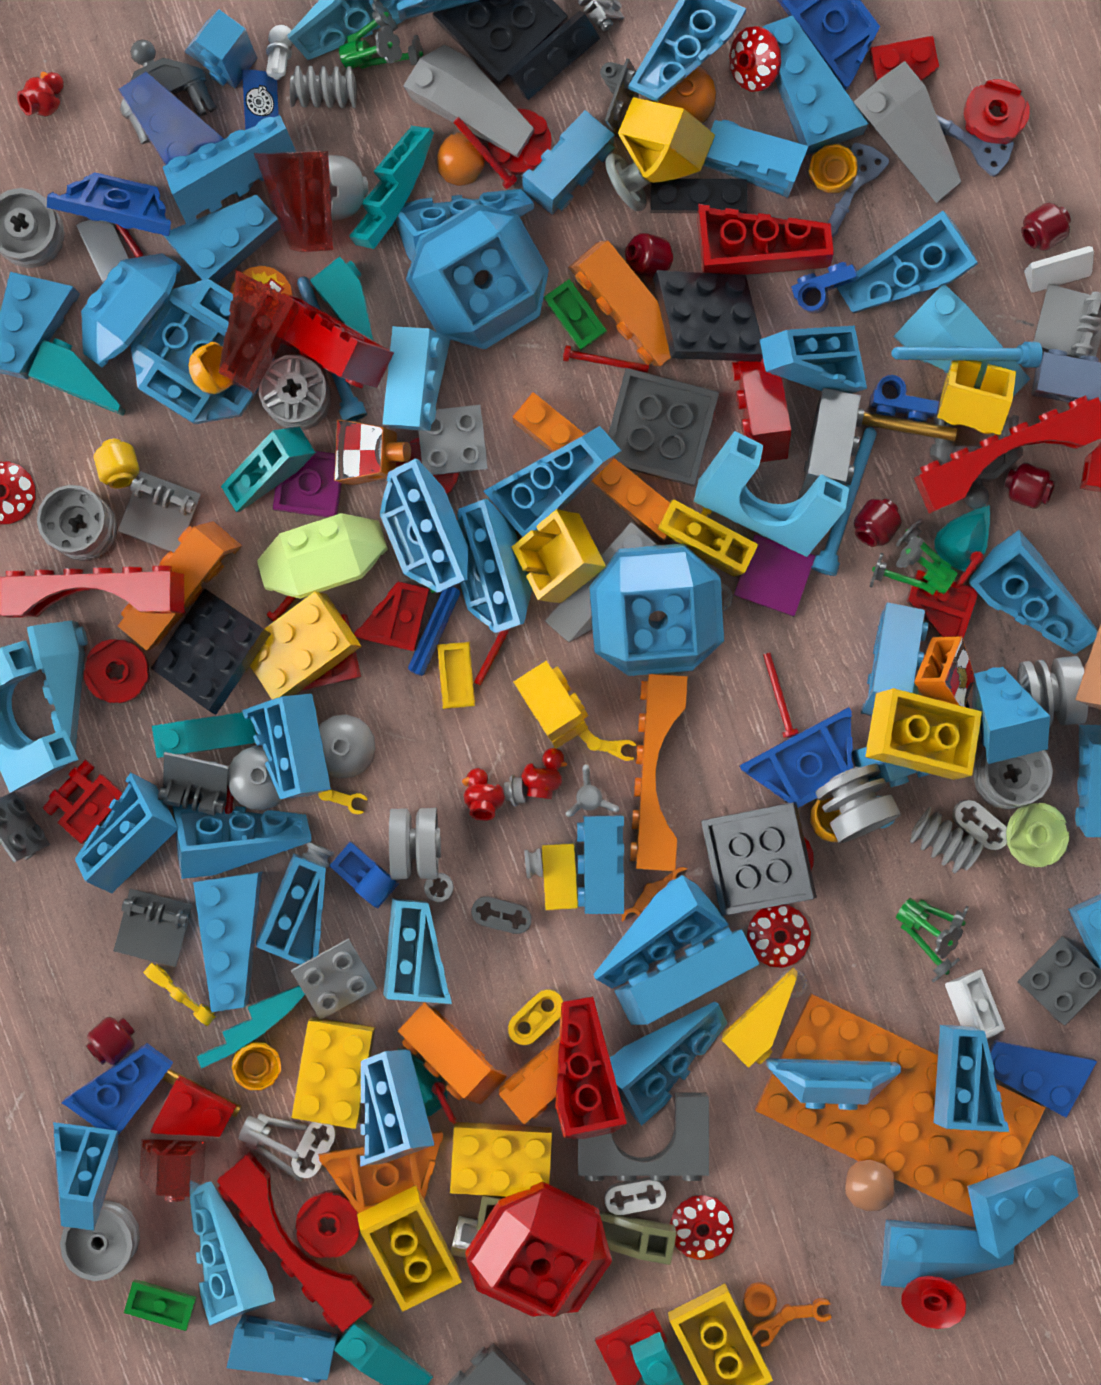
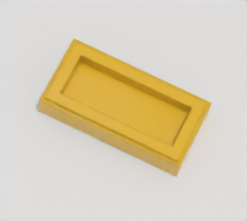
[437,642,475,709]
[542,843,578,910]

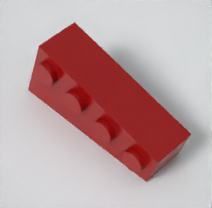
[697,204,834,275]
[267,293,394,389]

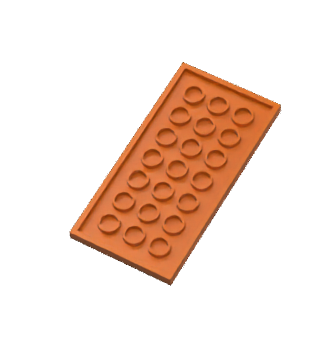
[755,993,1045,1217]

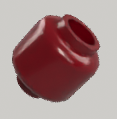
[1021,202,1071,251]
[625,233,674,278]
[1004,462,1056,509]
[853,499,902,547]
[86,1017,135,1065]

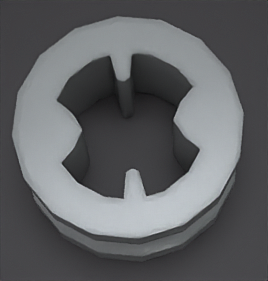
[302,842,334,868]
[524,848,543,879]
[424,873,454,902]

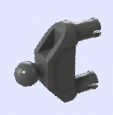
[120,39,217,144]
[930,415,1023,509]

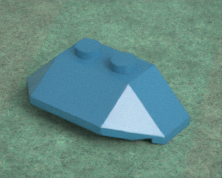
[81,253,181,367]
[380,459,468,593]
[457,499,532,633]
[766,1058,901,1110]

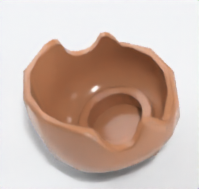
[845,1160,894,1211]

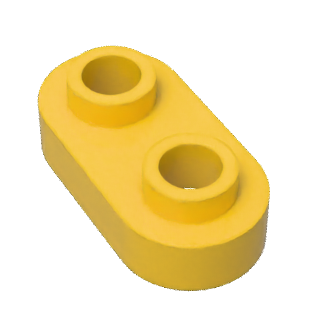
[508,989,564,1045]

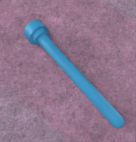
[297,276,367,422]
[891,342,1042,368]
[812,427,877,576]

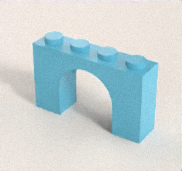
[693,431,849,557]
[0,640,79,793]

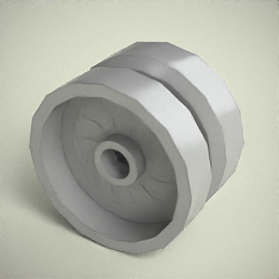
[0,188,65,268]
[389,808,441,880]
[60,1200,140,1281]

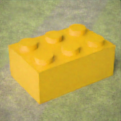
[250,592,362,699]
[865,688,982,780]
[291,1017,375,1129]
[450,1122,552,1197]
[357,1185,462,1312]
[668,1283,773,1385]

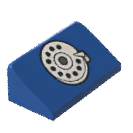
[242,69,279,130]

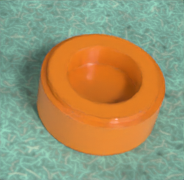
[743,1282,777,1317]

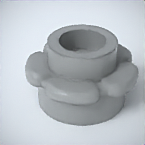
[504,775,528,807]

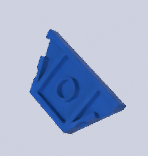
[777,0,880,91]
[47,172,171,236]
[739,707,853,808]

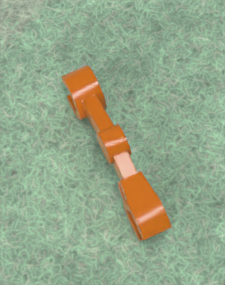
[621,867,692,922]
[751,1298,832,1347]

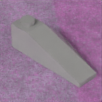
[403,45,535,157]
[854,61,962,203]
[545,522,657,642]

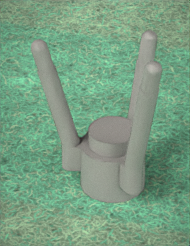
[566,764,619,817]
[238,1113,308,1181]

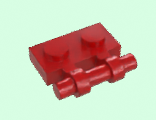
[42,759,123,844]

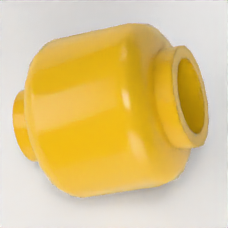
[94,438,139,489]

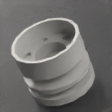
[259,355,331,430]
[37,485,118,561]
[1017,656,1088,727]
[973,750,1053,810]
[815,763,901,843]

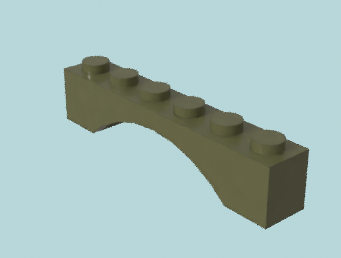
[476,1195,677,1265]

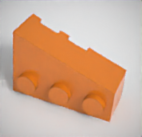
[398,1002,507,1104]
[499,1036,559,1125]

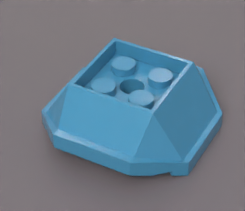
[406,203,549,349]
[130,279,275,424]
[589,543,724,676]

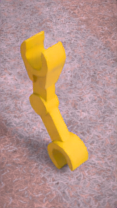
[578,729,636,761]
[318,789,368,814]
[143,962,216,1026]

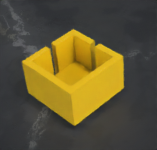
[937,360,1016,435]
[512,509,606,603]
[513,661,589,749]

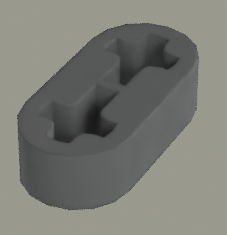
[471,896,532,934]

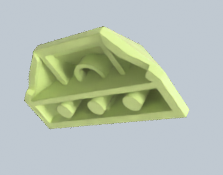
[257,513,388,599]

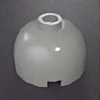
[312,155,368,221]
[319,714,376,779]
[228,746,283,810]

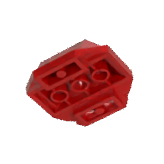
[465,1181,612,1317]

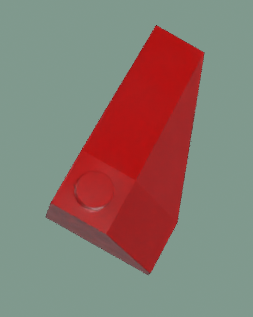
[555,996,627,1139]

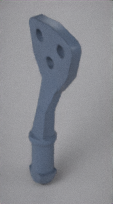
[937,115,1014,177]
[827,143,889,237]

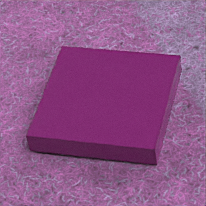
[272,451,342,518]
[733,535,815,617]

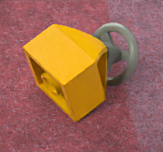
[605,97,715,211]

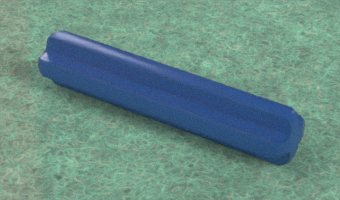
[408,586,460,676]

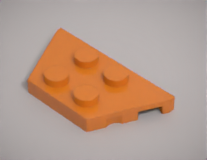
[318,1131,443,1214]

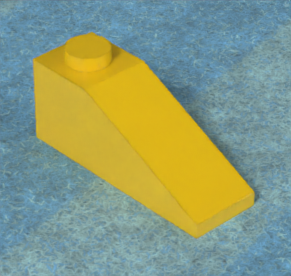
[658,499,758,577]
[721,967,798,1068]

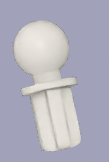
[266,25,293,80]

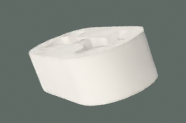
[952,800,1007,850]
[291,1122,337,1178]
[605,1177,666,1215]

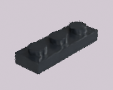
[507,11,601,100]
[651,179,747,213]

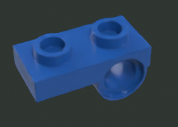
[791,262,860,314]
[869,375,939,422]
[329,841,400,908]

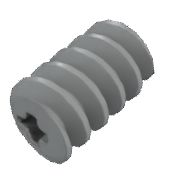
[290,65,357,108]
[910,807,984,874]

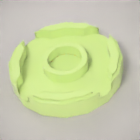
[1006,803,1069,867]

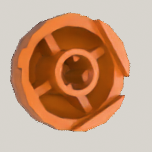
[652,66,717,123]

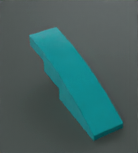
[349,125,434,249]
[197,985,305,1069]

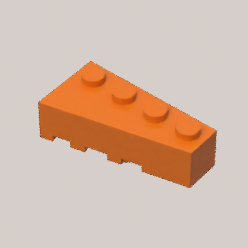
[568,240,671,366]
[118,521,242,651]

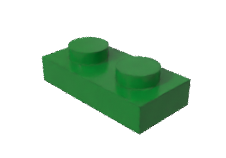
[543,279,607,351]
[124,1279,197,1331]

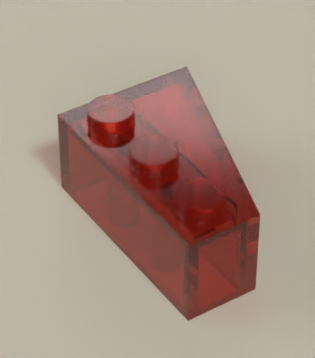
[254,150,333,252]
[218,270,300,395]
[140,1139,206,1202]

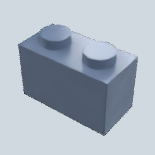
[1031,349,1101,402]

